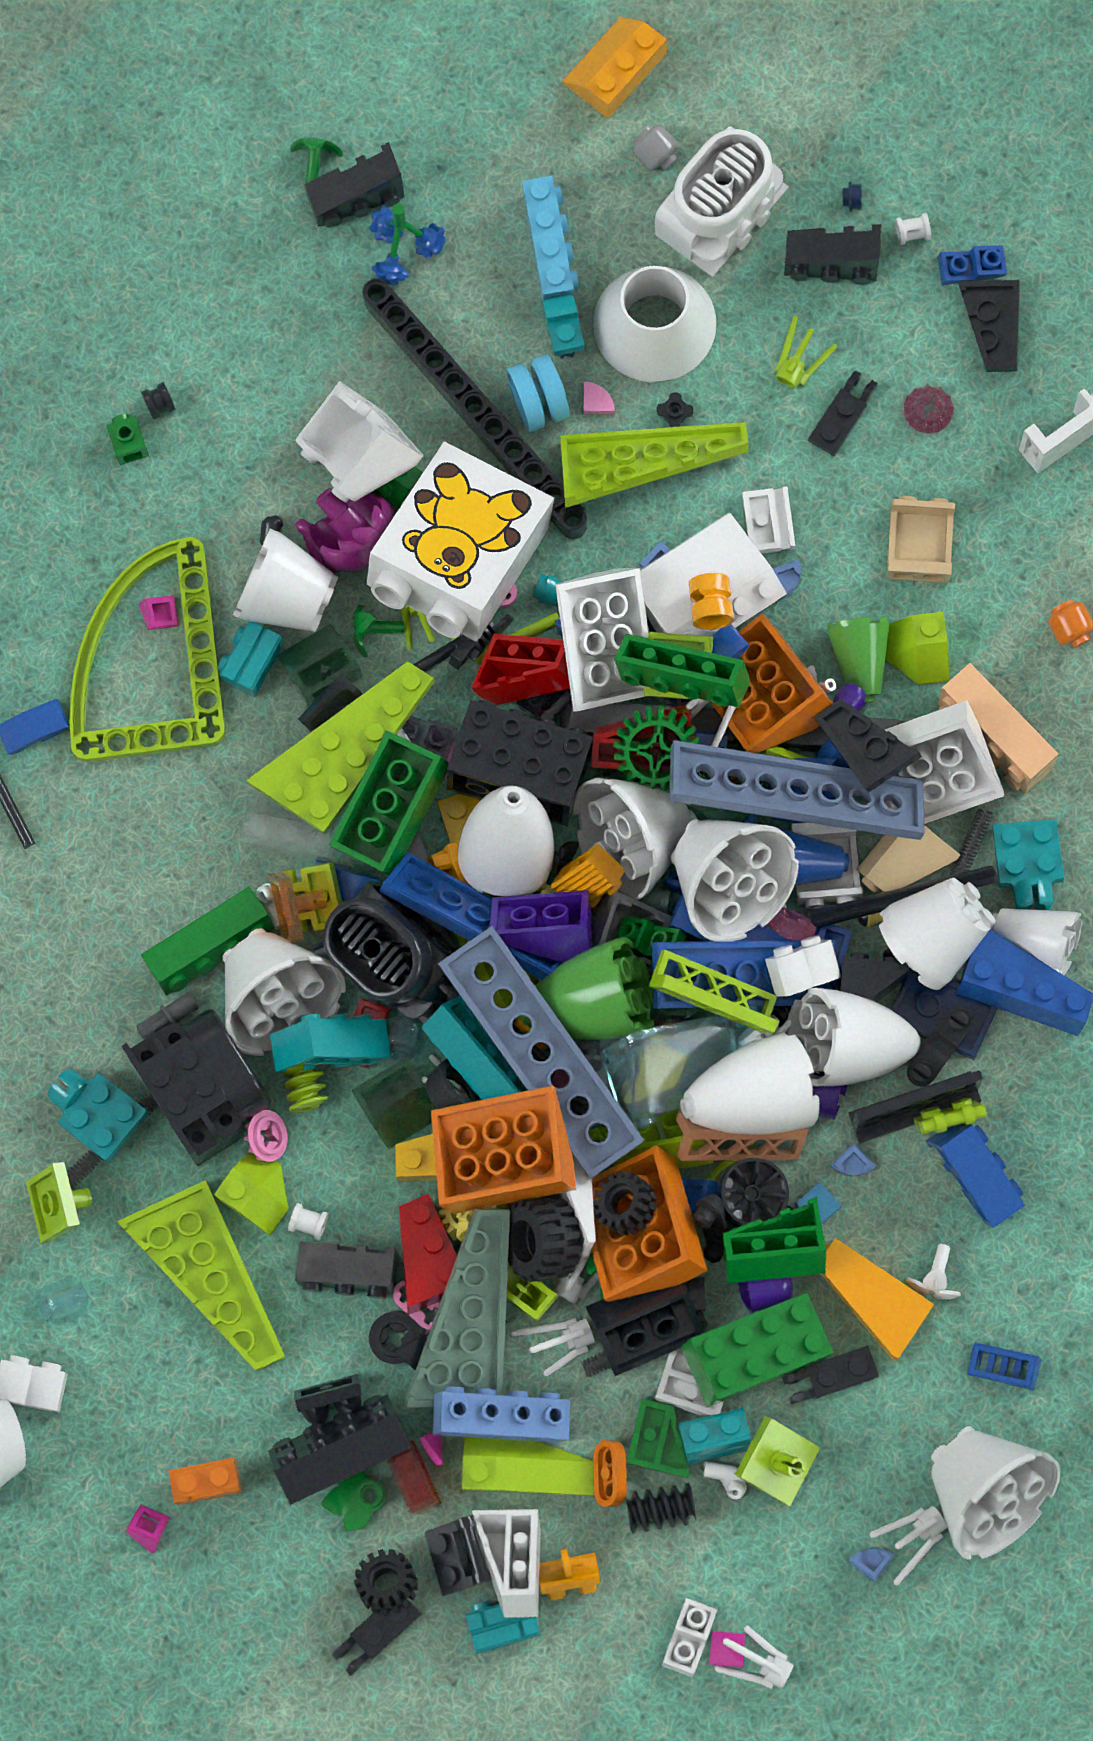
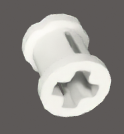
[895,213,931,245]
[288,1203,329,1241]

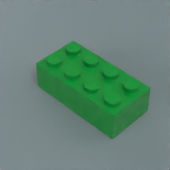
[329,730,449,875]
[681,1293,833,1408]

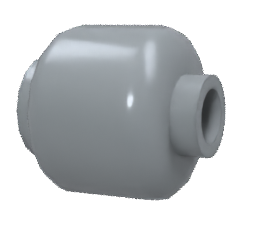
[633,124,678,171]

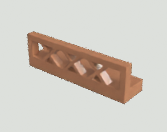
[676,1109,808,1161]

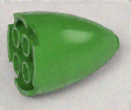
[520,937,654,1040]

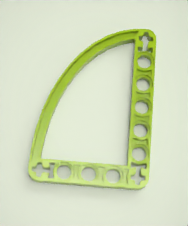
[70,537,226,762]

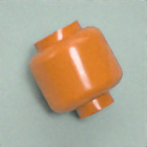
[1048,599,1093,648]

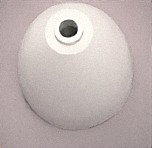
[458,786,554,897]
[785,988,921,1086]
[680,1032,819,1135]

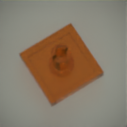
[268,871,326,943]

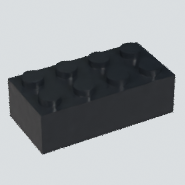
[268,1394,411,1505]

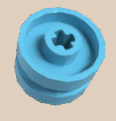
[506,354,570,433]

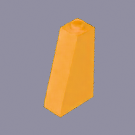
[821,1238,934,1361]

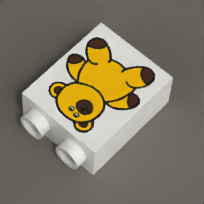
[367,442,554,642]

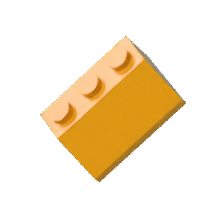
[562,17,667,118]

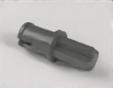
[136,992,199,1039]

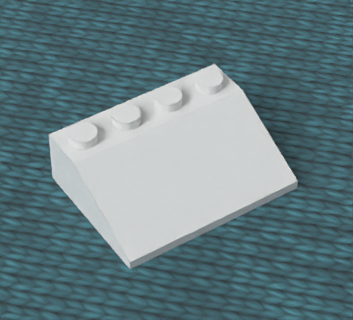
[640,513,787,637]
[555,568,649,711]
[884,700,1004,824]

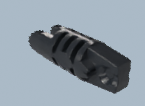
[449,611,514,670]

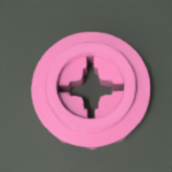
[244,1110,288,1162]

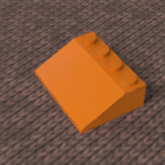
[710,613,834,753]
[431,1086,576,1214]
[591,1145,708,1302]

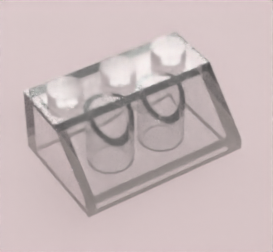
[239,789,348,863]

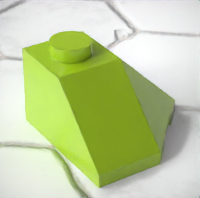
[885,612,950,685]
[214,1152,289,1236]

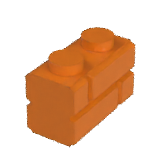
[168,1457,243,1506]

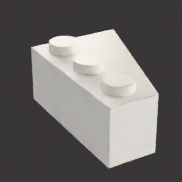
[472,1509,541,1617]

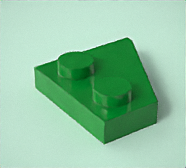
[626,1398,689,1479]

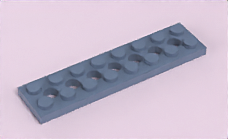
[670,740,925,840]
[438,926,644,1179]

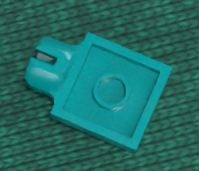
[992,819,1064,910]
[47,1069,150,1163]

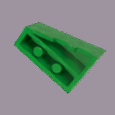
[723,1197,826,1283]

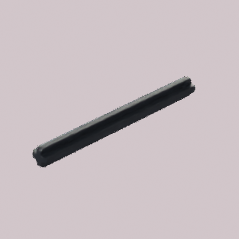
[809,865,997,928]

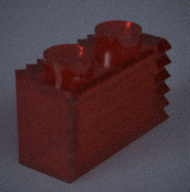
[387,1440,441,1515]

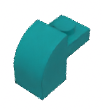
[542,294,585,356]

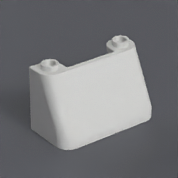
[295,381,424,502]

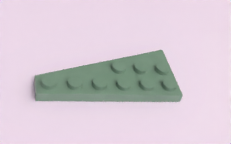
[403,1208,510,1407]

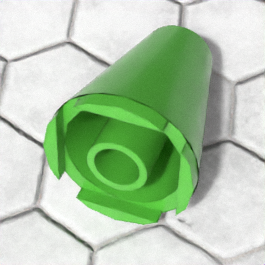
[827,616,890,703]

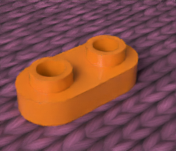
[593,1440,627,1507]

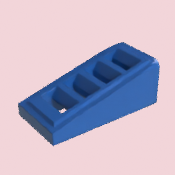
[967,1342,1041,1391]

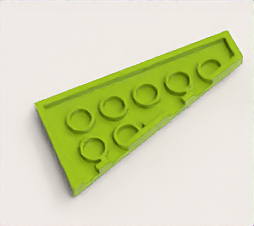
[560,422,749,508]
[246,661,435,835]
[117,1180,286,1372]

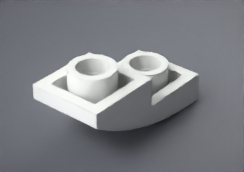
[662,1598,717,1678]

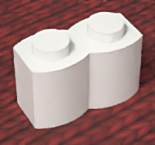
[765,935,841,996]
[0,1355,68,1413]

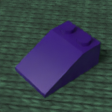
[490,890,593,962]

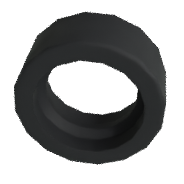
[426,1058,481,1109]

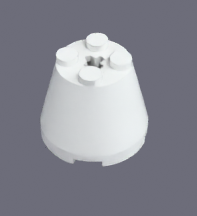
[233,529,338,632]
[879,878,996,990]

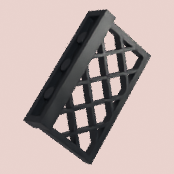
[848,1070,983,1144]

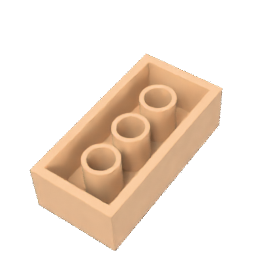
[938,663,1059,794]

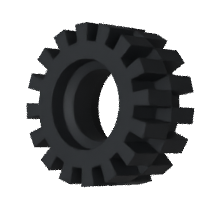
[593,1171,657,1236]
[354,1549,418,1615]

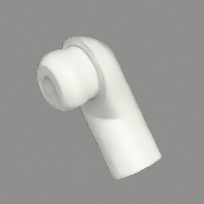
[704,1461,747,1500]

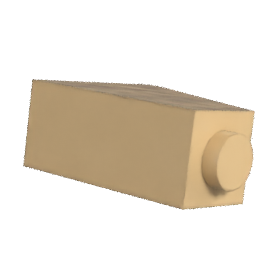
[856,825,960,893]

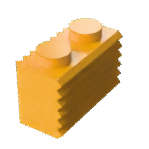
[551,843,626,908]

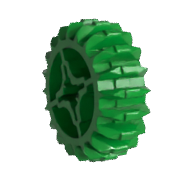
[613,705,700,791]

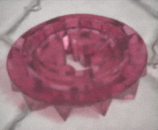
[904,384,954,434]
[768,907,816,941]

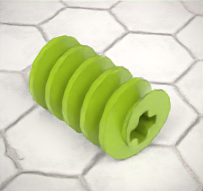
[282,1064,328,1113]

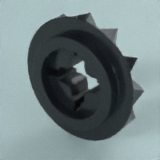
[369,1312,421,1365]

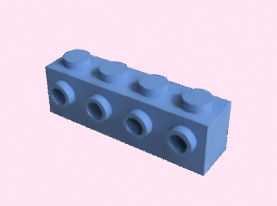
[432,1387,570,1442]

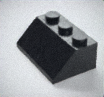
[585,1283,704,1376]

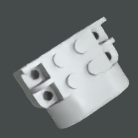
[655,126,789,277]

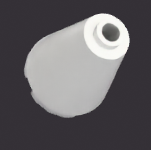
[990,908,1082,975]

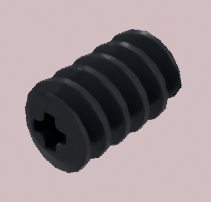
[626,1483,696,1534]

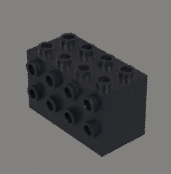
[446,700,593,827]

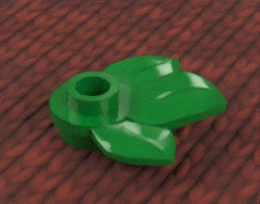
[321,1471,387,1531]

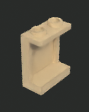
[887,496,955,583]

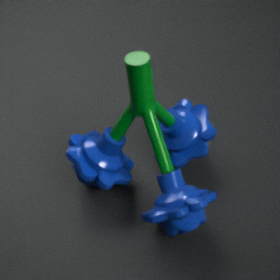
[369,204,446,286]

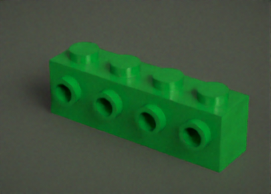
[614,634,750,708]
[140,887,275,996]

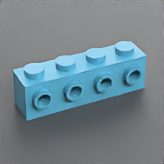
[522,176,579,300]

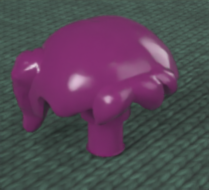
[295,487,395,574]

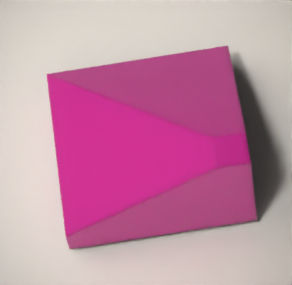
[139,595,179,630]
[419,1432,444,1468]
[126,1504,170,1553]
[709,1631,745,1668]

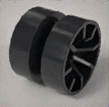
[714,1158,789,1229]

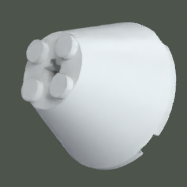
[573,778,697,900]
[671,819,799,942]
[223,928,346,1056]
[931,1426,1060,1560]

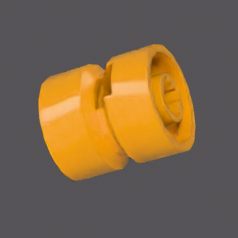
[689,573,734,630]

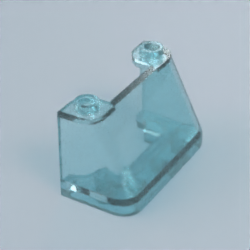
[600,1015,739,1129]

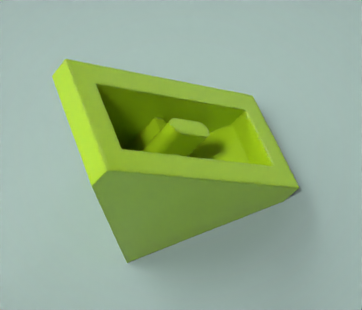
[506,1264,558,1322]

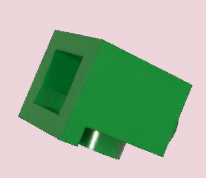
[106,414,149,465]

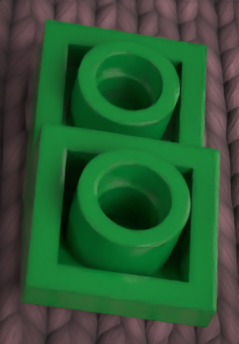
[614,916,687,959]

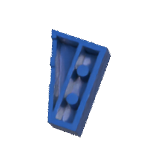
[926,1123,1025,1228]

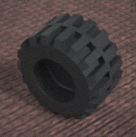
[508,1196,582,1282]

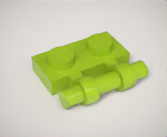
[282,862,342,933]
[913,1098,987,1135]

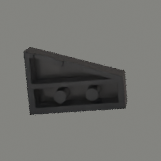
[304,142,405,228]
[784,224,882,285]
[295,1242,399,1299]

